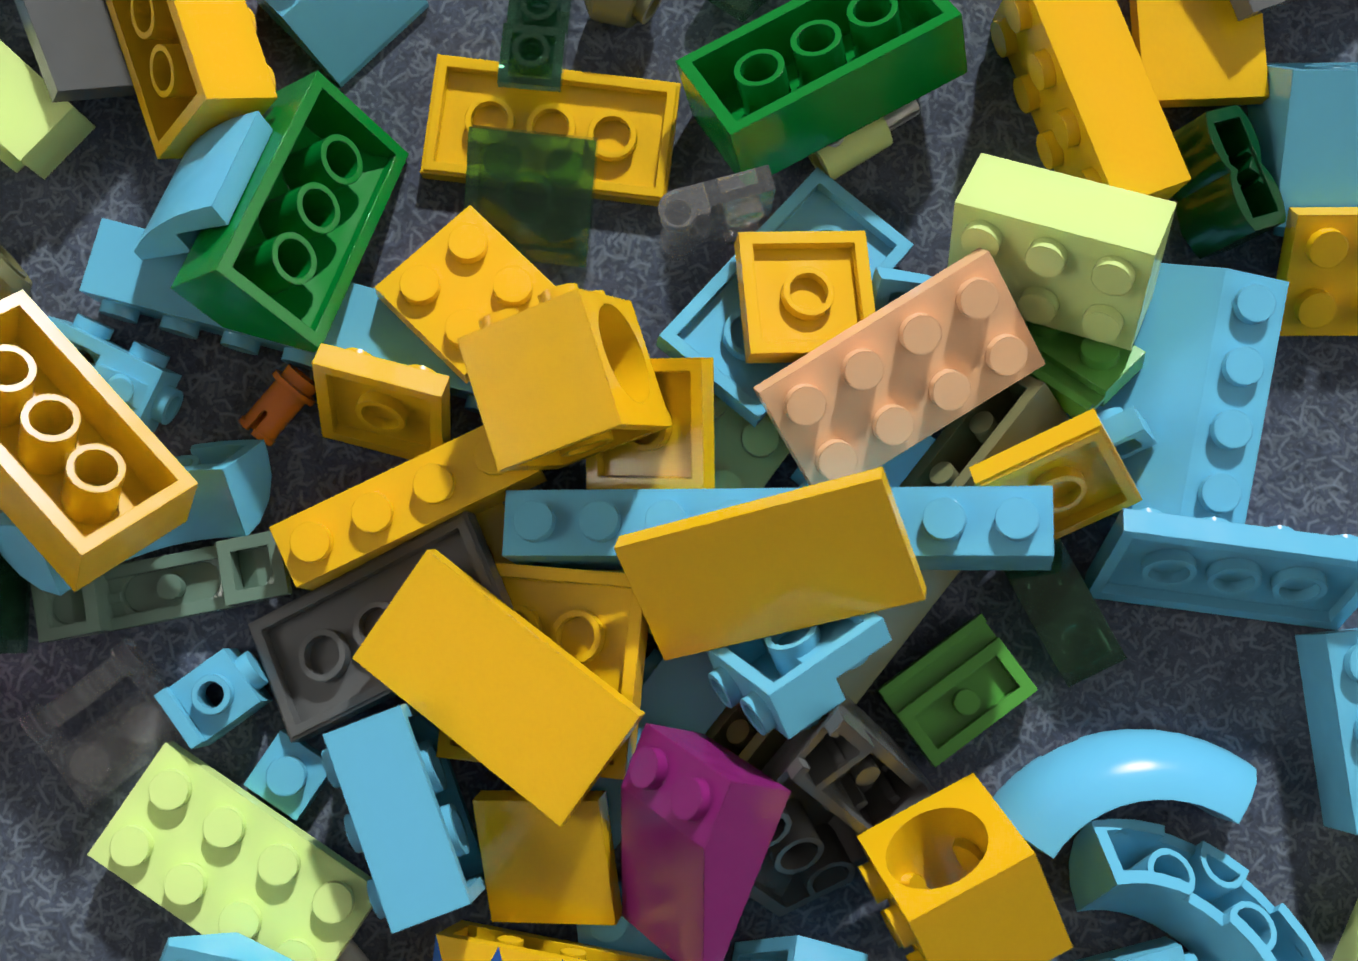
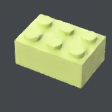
[948,153,1177,351]

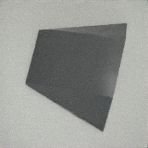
[749,692,937,917]

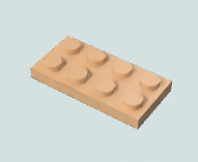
[753,248,1046,486]

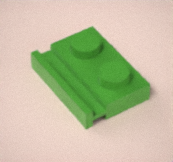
[1024,320,1146,418]
[875,614,1038,767]

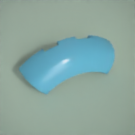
[0,440,272,596]
[993,728,1257,859]
[1069,819,1325,961]

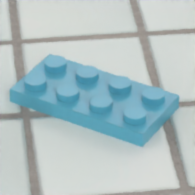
[656,167,914,427]
[1085,508,1358,630]

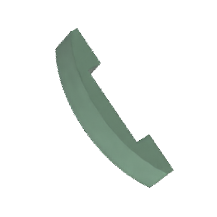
[30,531,293,643]

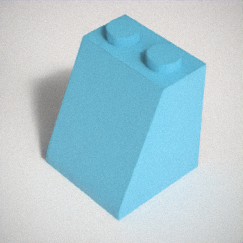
[1247,62,1358,237]

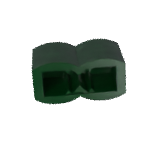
[1172,105,1286,259]

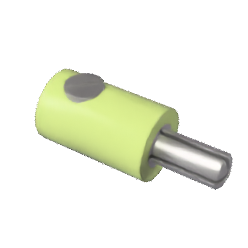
[808,100,920,180]

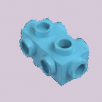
[48,313,183,432]

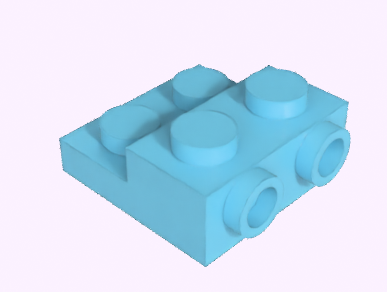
[706,612,892,739]

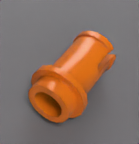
[238,363,316,446]

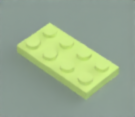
[87,741,372,961]

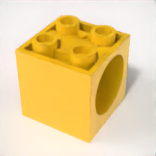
[457,283,672,471]
[856,773,1073,961]

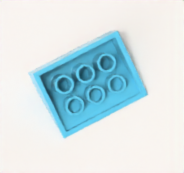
[1066,263,1289,524]

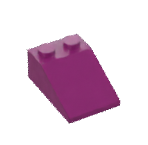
[621,723,791,961]

